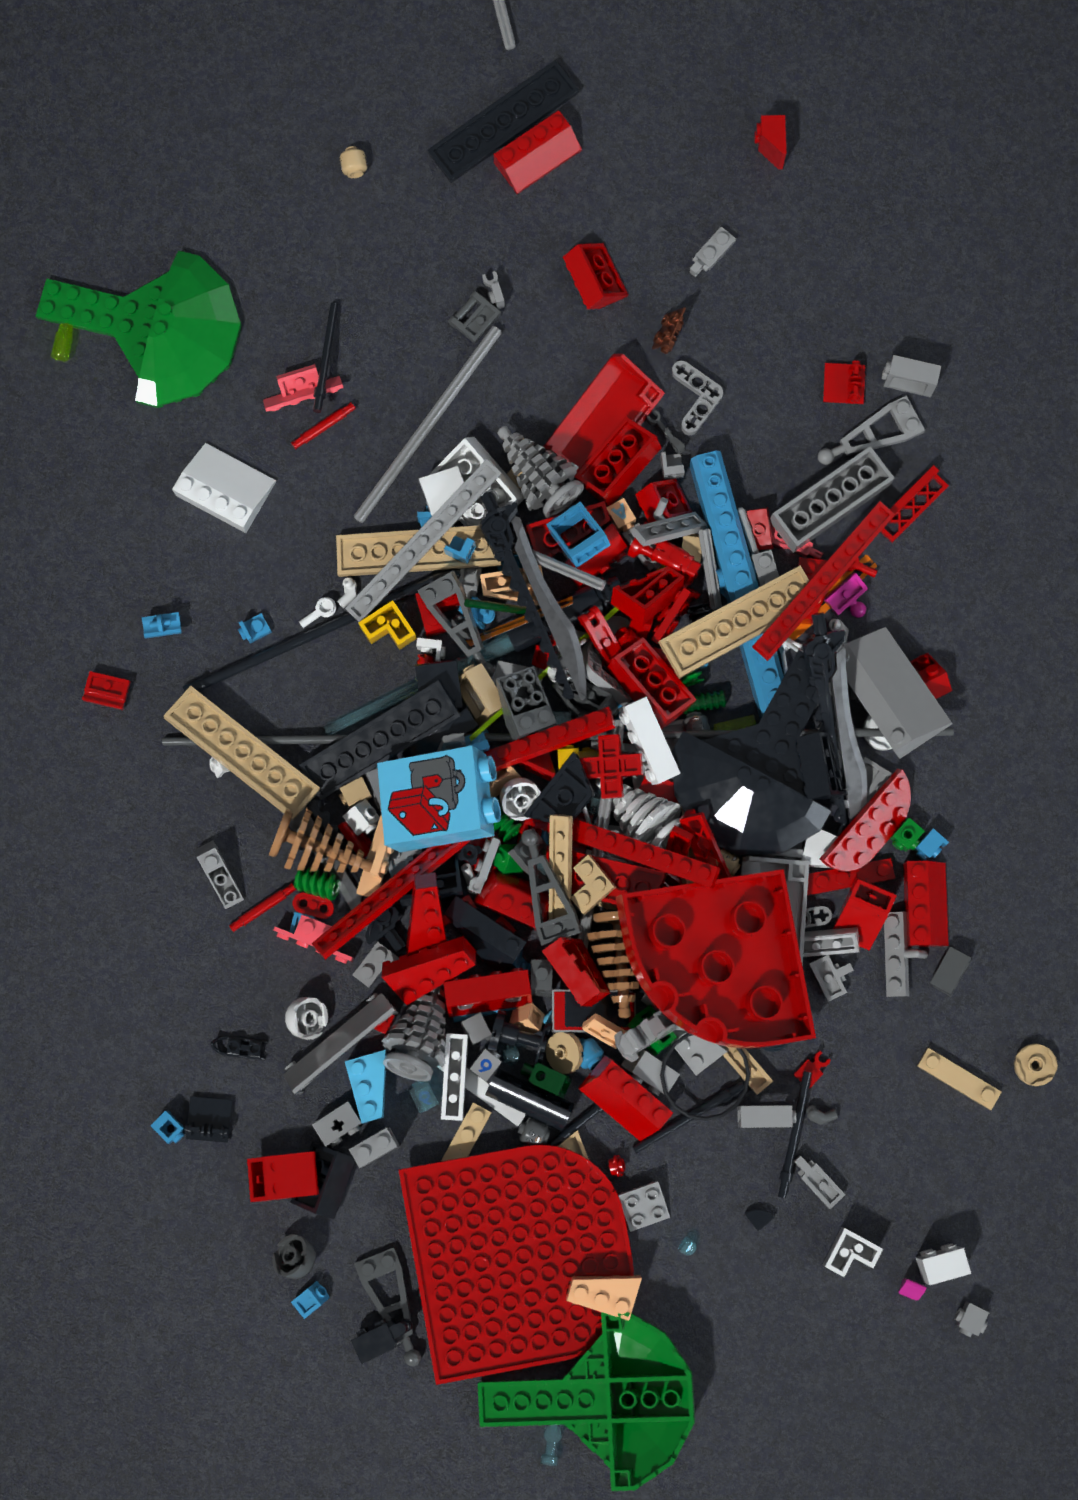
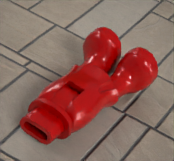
[627,522,701,578]

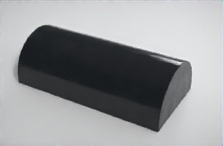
[485,1068,574,1131]

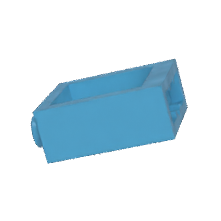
[546,502,611,568]

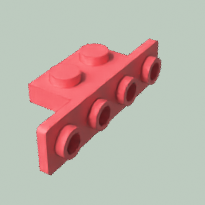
[263,364,343,412]
[273,915,354,964]

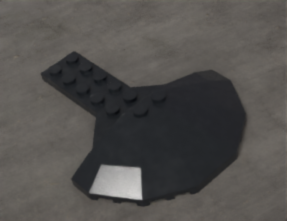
[672,650,831,856]

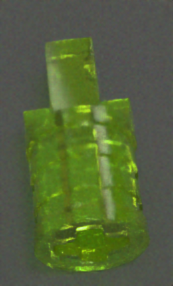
[51,323,73,361]

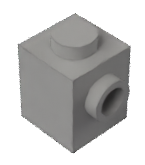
[955,1301,989,1337]

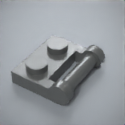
[448,291,501,344]

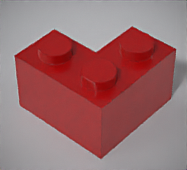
[415,593,460,638]

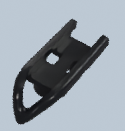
[210,1036,267,1061]

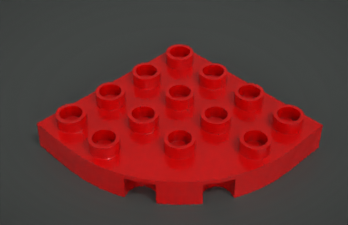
[615,869,816,1048]

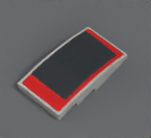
[552,990,636,1033]

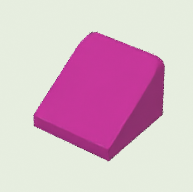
[899,1278,926,1301]

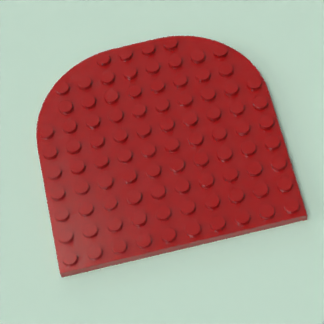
[399,1145,634,1385]

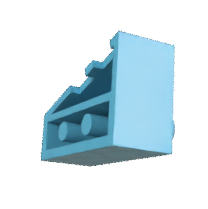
[345,1050,387,1123]

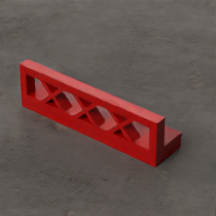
[881,465,949,543]
[679,809,732,879]

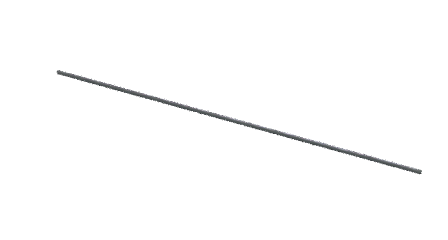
[162,727,954,746]

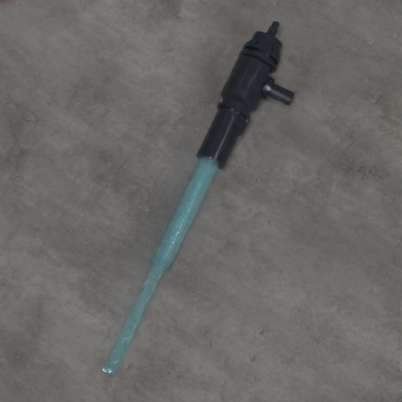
[324,575,637,735]

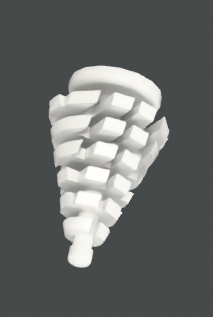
[595,778,683,849]

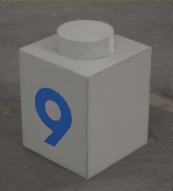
[470,1049,502,1082]

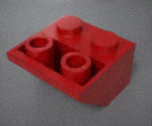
[910,653,952,699]

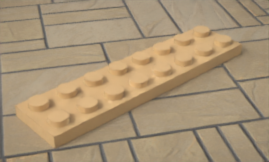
[336,526,502,577]
[658,565,821,678]
[164,686,320,820]

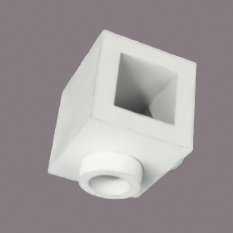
[342,799,380,836]

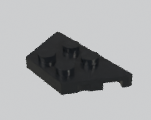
[524,752,595,823]

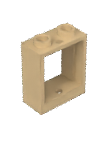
[459,663,502,727]

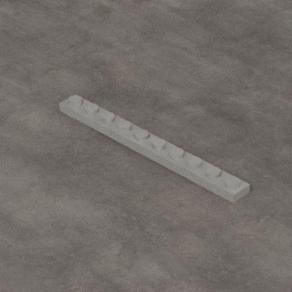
[345,459,502,622]

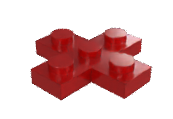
[580,734,643,799]

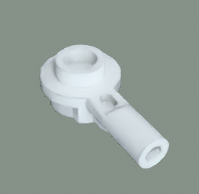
[299,597,336,628]

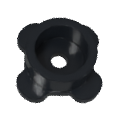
[458,842,482,865]

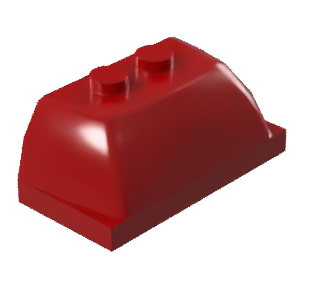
[473,865,549,931]

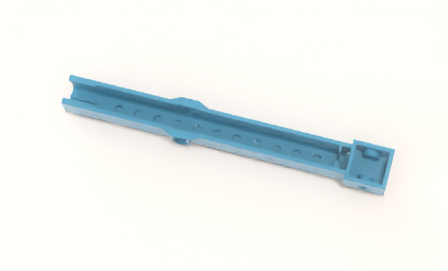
[689,451,800,757]

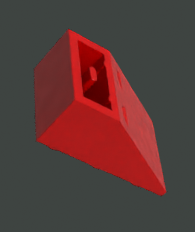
[833,876,897,951]
[247,1151,319,1202]

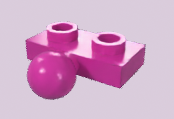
[824,573,868,618]

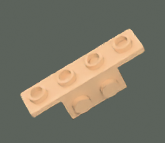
[356,815,394,897]

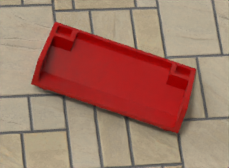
[543,354,665,474]

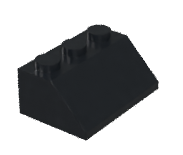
[290,1142,355,1219]

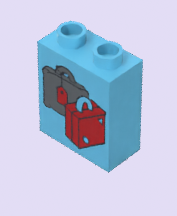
[377,746,501,852]

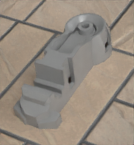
[614,1011,684,1062]

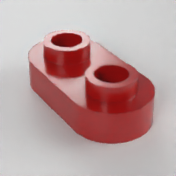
[293,892,334,919]

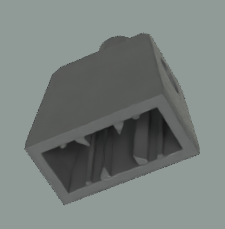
[531,956,552,997]

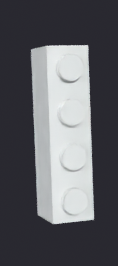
[619,697,681,785]
[441,1034,468,1121]

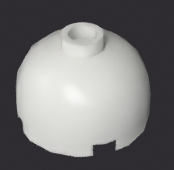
[499,777,541,821]
[285,997,328,1040]

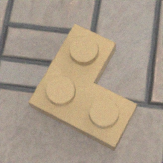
[571,854,616,915]

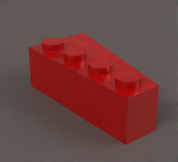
[525,501,611,565]
[406,873,447,956]
[382,936,476,1005]

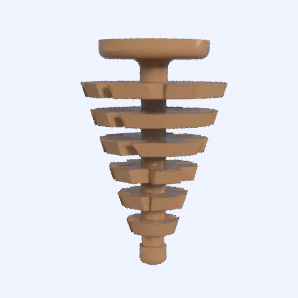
[268,808,373,873]
[587,911,639,1018]

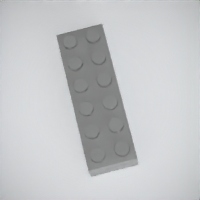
[770,446,895,553]

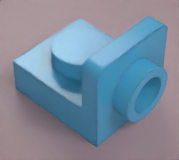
[238,613,272,644]
[465,732,490,752]
[291,1281,330,1319]

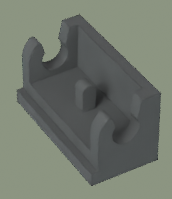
[930,946,971,997]

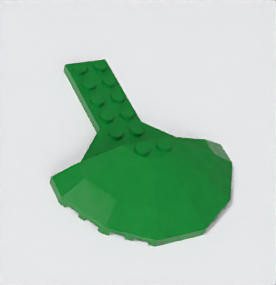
[36,251,241,408]
[477,1312,695,1491]

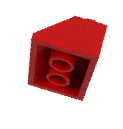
[563,243,628,309]
[565,524,628,588]

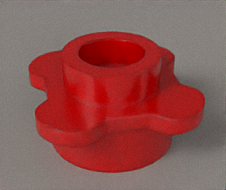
[417,653,435,664]
[609,1155,625,1177]

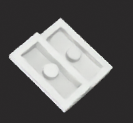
[419,466,472,516]

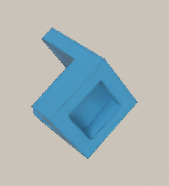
[444,536,477,564]

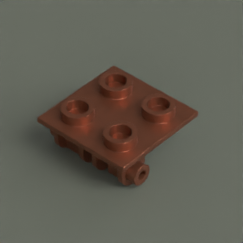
[652,307,686,354]

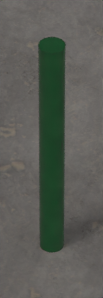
[464,599,526,615]

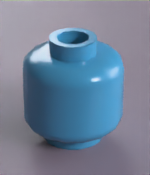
[579,1038,603,1070]

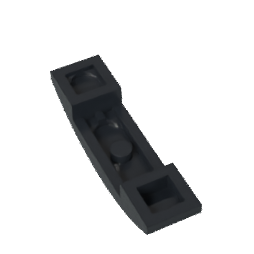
[402,708,479,758]

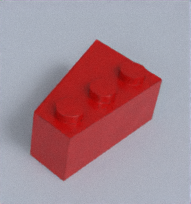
[611,566,685,626]

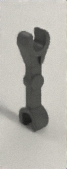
[647,410,685,454]

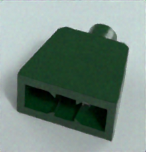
[520,1062,572,1099]

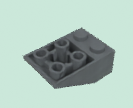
[496,666,557,741]

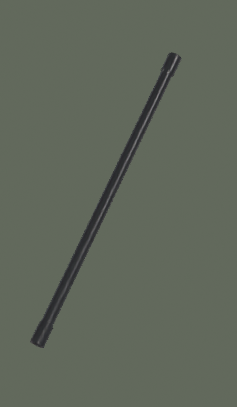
[183,570,447,692]

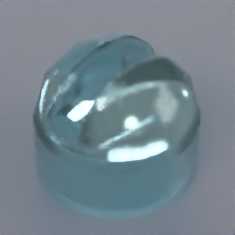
[678,1236,696,1255]

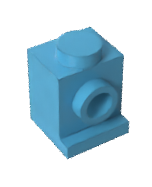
[914,828,949,861]
[150,1110,185,1144]

